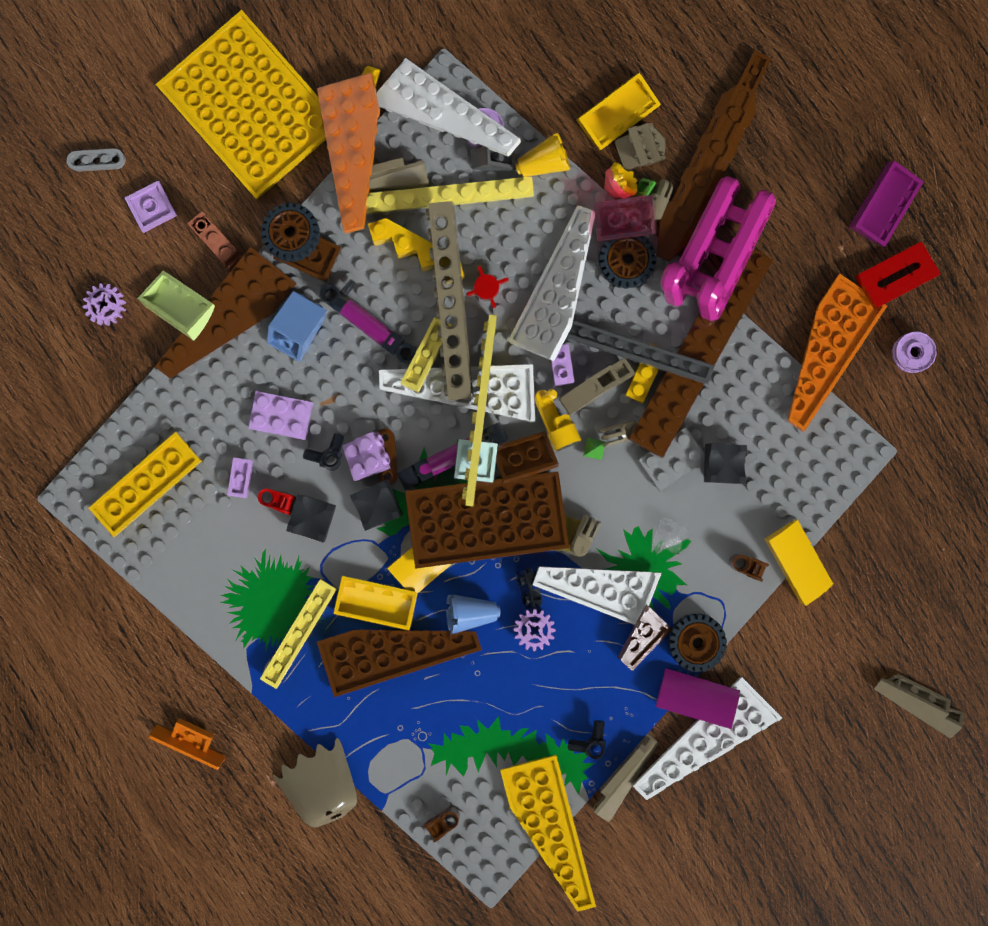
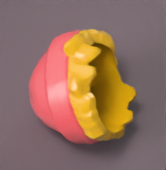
[604,162,637,199]

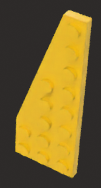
[500,754,596,912]

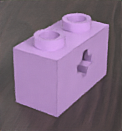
[550,344,574,387]

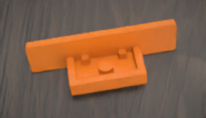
[148,718,225,770]

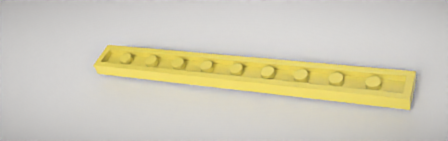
[366,176,534,214]
[462,315,497,506]

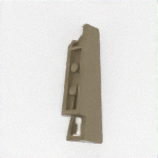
[333,158,429,192]

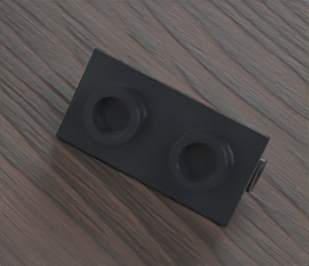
[516,568,543,609]

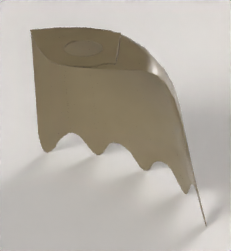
[273,738,357,827]

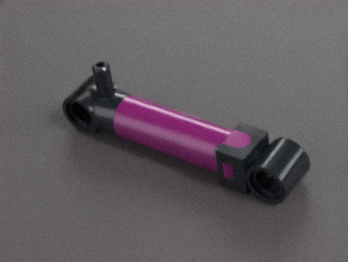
[320,279,416,364]
[397,422,508,490]

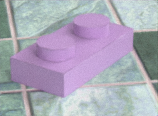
[227,457,254,498]

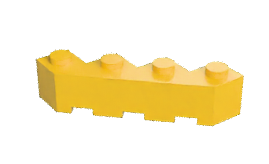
[368,218,465,285]

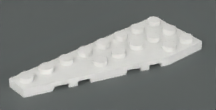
[508,205,596,361]

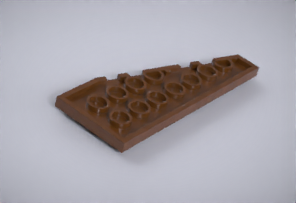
[317,629,482,697]

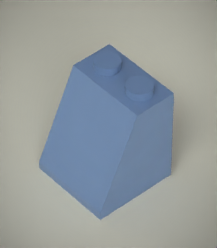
[267,291,327,362]

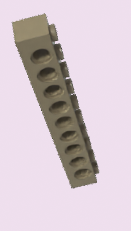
[426,201,474,400]

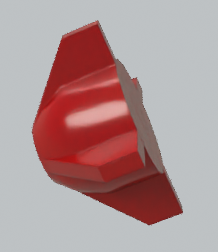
[466,266,509,309]

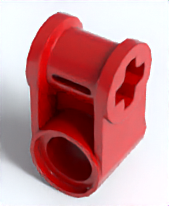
[258,488,297,515]

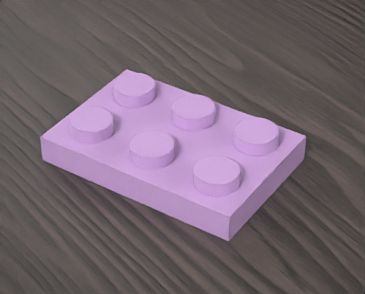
[248,391,313,440]

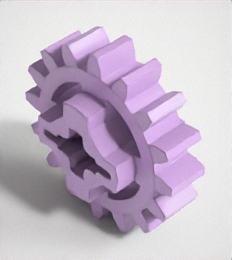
[83,283,126,326]
[514,608,556,651]

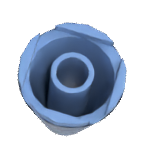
[446,595,500,634]

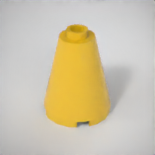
[515,133,570,177]

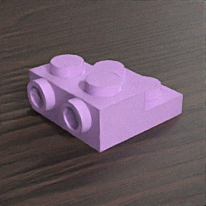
[342,432,391,482]

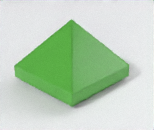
[634,178,656,199]
[583,437,606,460]

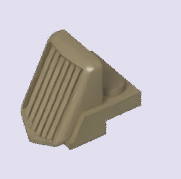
[615,123,666,170]

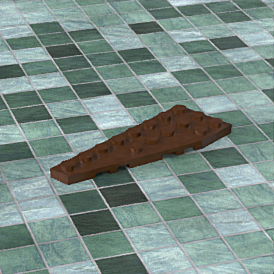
[155,247,297,379]

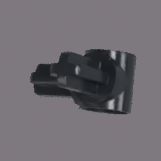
[303,433,344,471]
[568,720,606,759]

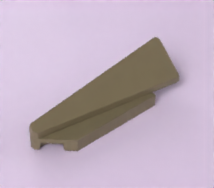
[874,674,964,738]
[592,733,659,822]

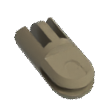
[644,179,673,220]
[599,421,637,447]
[570,514,601,557]

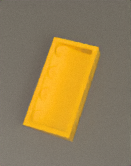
[576,73,661,150]
[764,519,833,606]
[387,548,451,593]
[334,576,418,630]

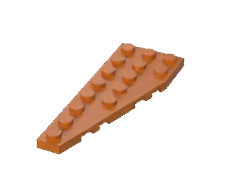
[317,73,380,233]
[787,274,887,432]

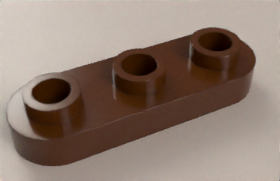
[378,428,398,485]

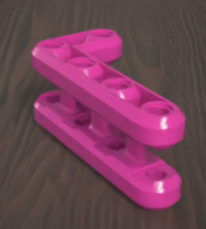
[660,176,776,321]

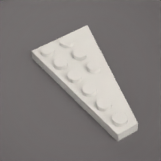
[532,566,661,625]

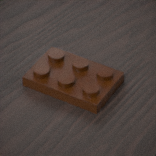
[273,229,342,283]
[495,431,559,484]

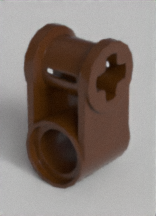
[729,554,769,582]
[422,807,460,842]

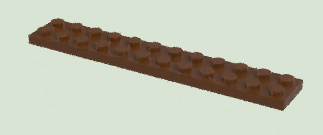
[628,249,773,458]

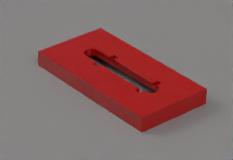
[856,241,941,310]

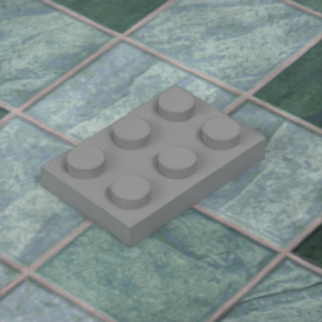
[638,427,705,492]

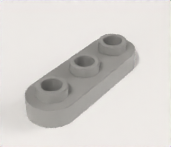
[67,149,126,172]

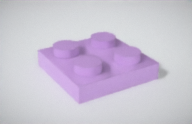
[125,180,178,233]

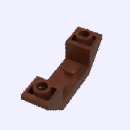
[187,211,242,272]

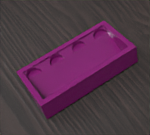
[849,161,924,247]
[655,668,740,729]

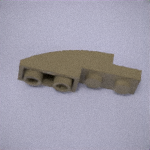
[559,358,636,416]

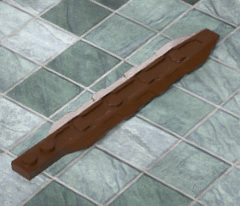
[656,50,772,262]

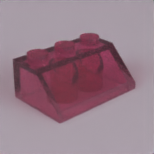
[594,195,657,241]

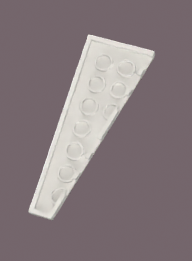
[377,58,521,157]
[379,364,535,422]
[632,677,782,800]

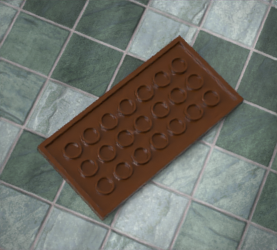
[405,471,569,569]

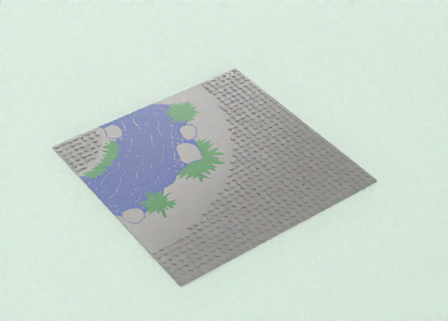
[37,49,897,908]

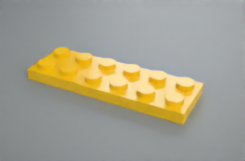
[88,432,202,537]

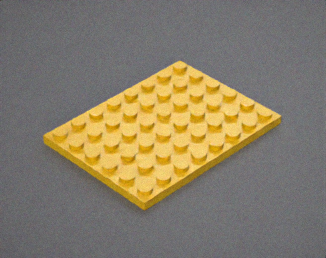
[155,10,326,200]

